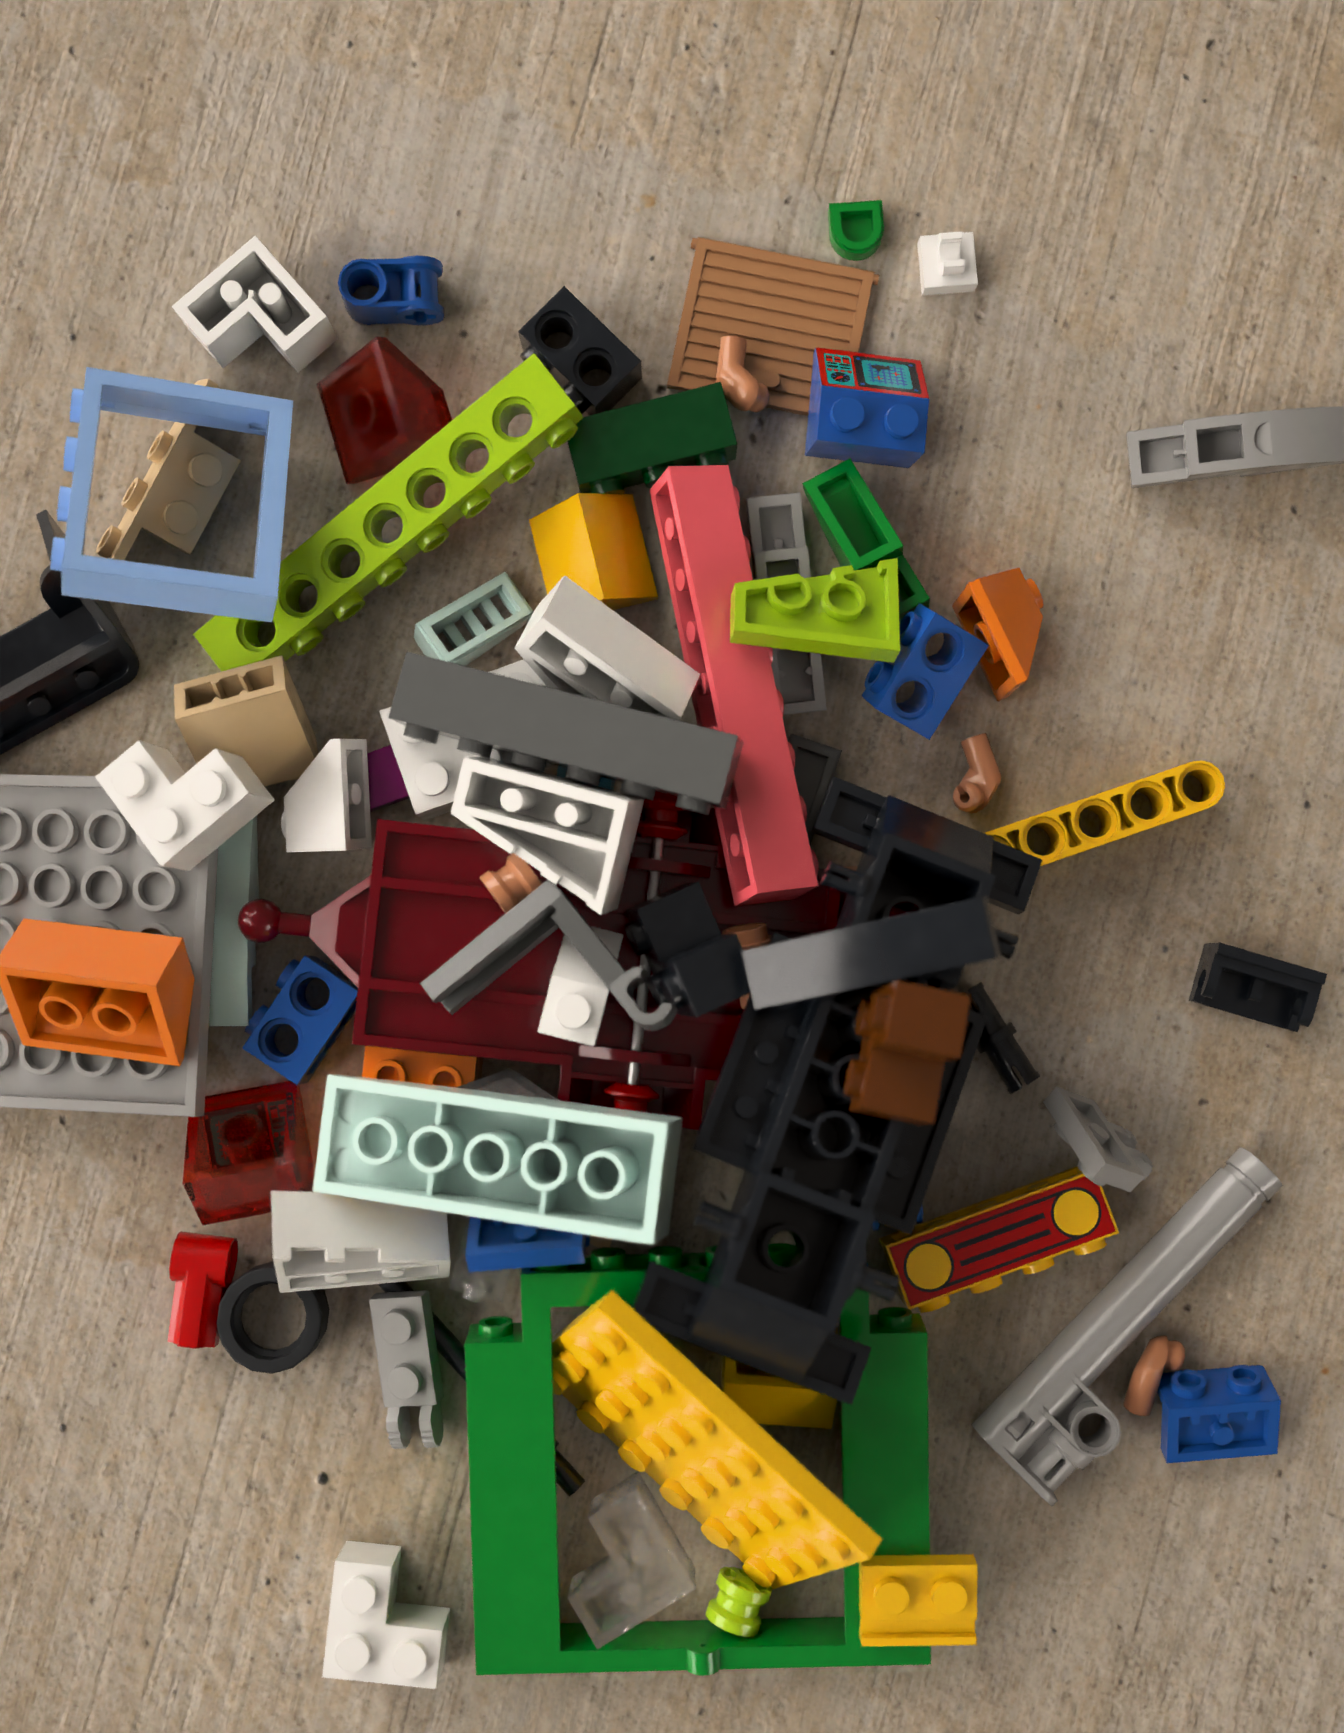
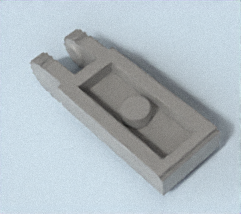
[369,1290,444,1449]

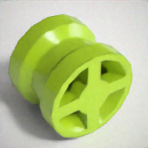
[705,1567,772,1637]

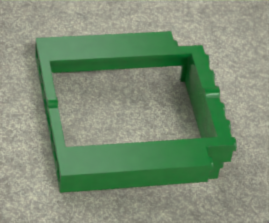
[465,1243,931,1676]

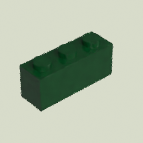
[567,382,738,494]

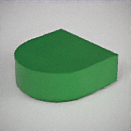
[827,200,884,261]

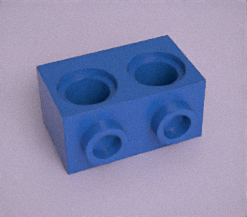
[862,603,989,740]
[242,955,358,1085]

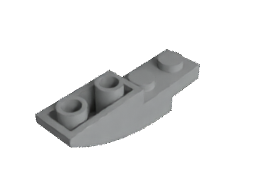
[1126,406,1344,489]

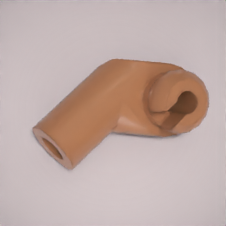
[716,336,769,413]
[953,733,1001,813]
[1123,1335,1185,1416]

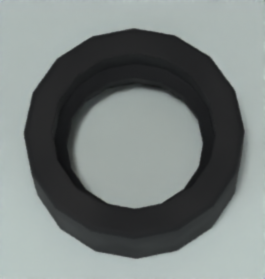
[217,1261,330,1374]

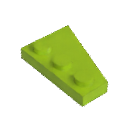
[730,558,900,663]

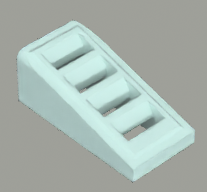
[414,571,534,666]

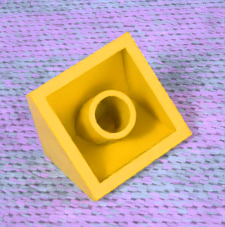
[529,493,658,610]

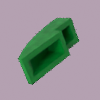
[803,458,930,622]

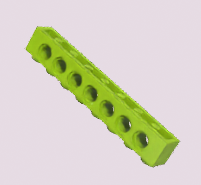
[193,353,584,672]

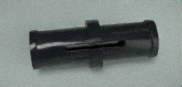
[961,982,1040,1094]

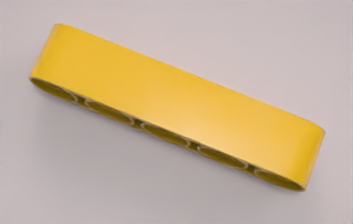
[985,760,1225,866]

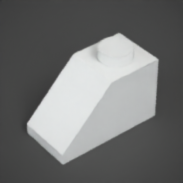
[281,739,372,853]
[538,926,624,1046]

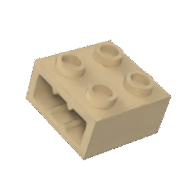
[174,655,318,787]

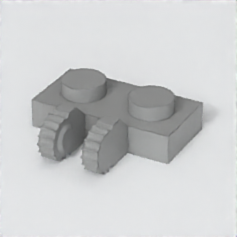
[1043,1086,1153,1192]

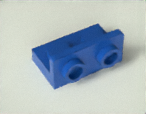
[465,1216,590,1272]
[1157,1365,1281,1463]

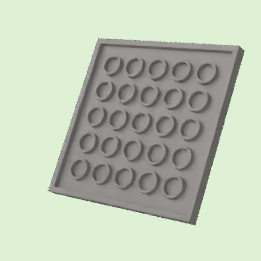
[0,774,218,1117]

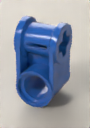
[338,255,445,326]

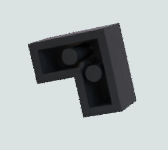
[624,882,751,1018]

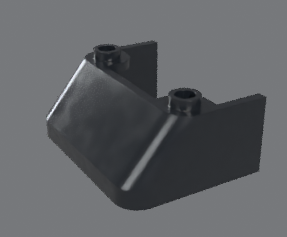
[0,509,139,755]

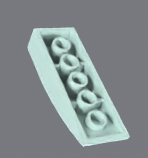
[313,1074,682,1245]

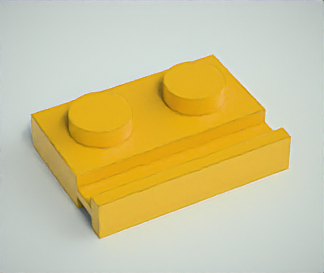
[859,1554,978,1647]

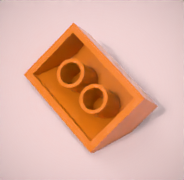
[0,918,195,1066]

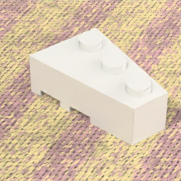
[514,575,700,721]
[451,757,644,915]
[271,1191,450,1293]

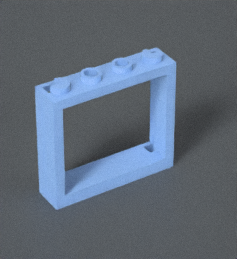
[50,367,293,622]

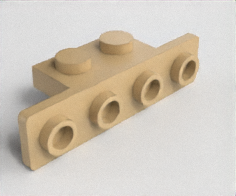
[96,379,241,560]

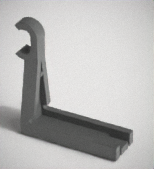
[420,879,678,1031]

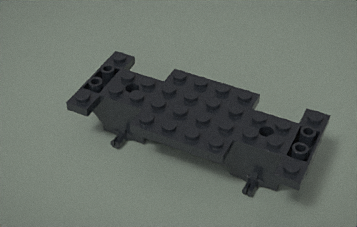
[632,777,1042,1405]

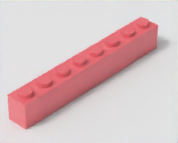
[649,465,819,907]

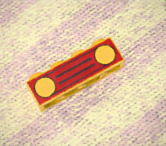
[879,1166,1119,1313]

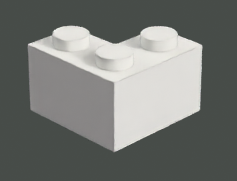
[172,236,338,373]
[95,740,275,871]
[322,1541,450,1689]

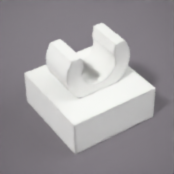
[917,231,978,296]

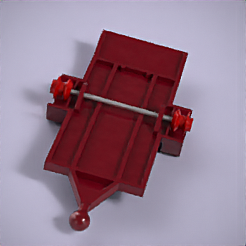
[238,791,908,1130]

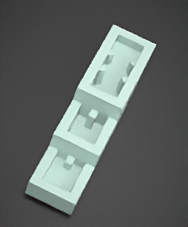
[209,816,259,1026]

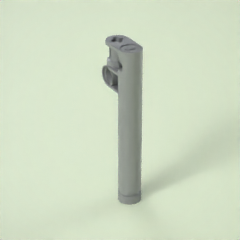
[971,1147,1283,1506]

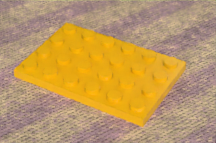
[552,1290,882,1590]

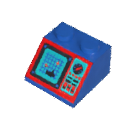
[805,347,929,468]

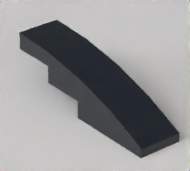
[742,896,1001,1010]

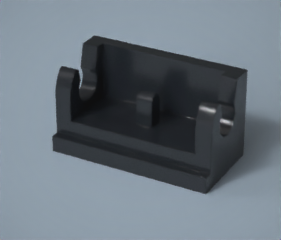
[1188,942,1327,1032]

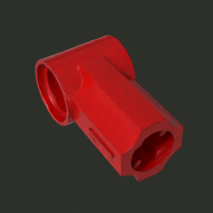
[167,1231,238,1349]

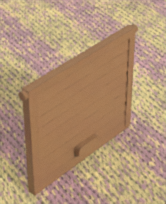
[667,237,879,416]

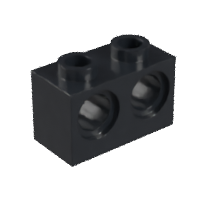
[518,286,642,415]

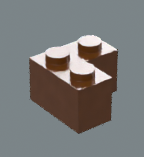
[844,980,971,1126]

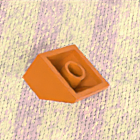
[952,568,1043,702]

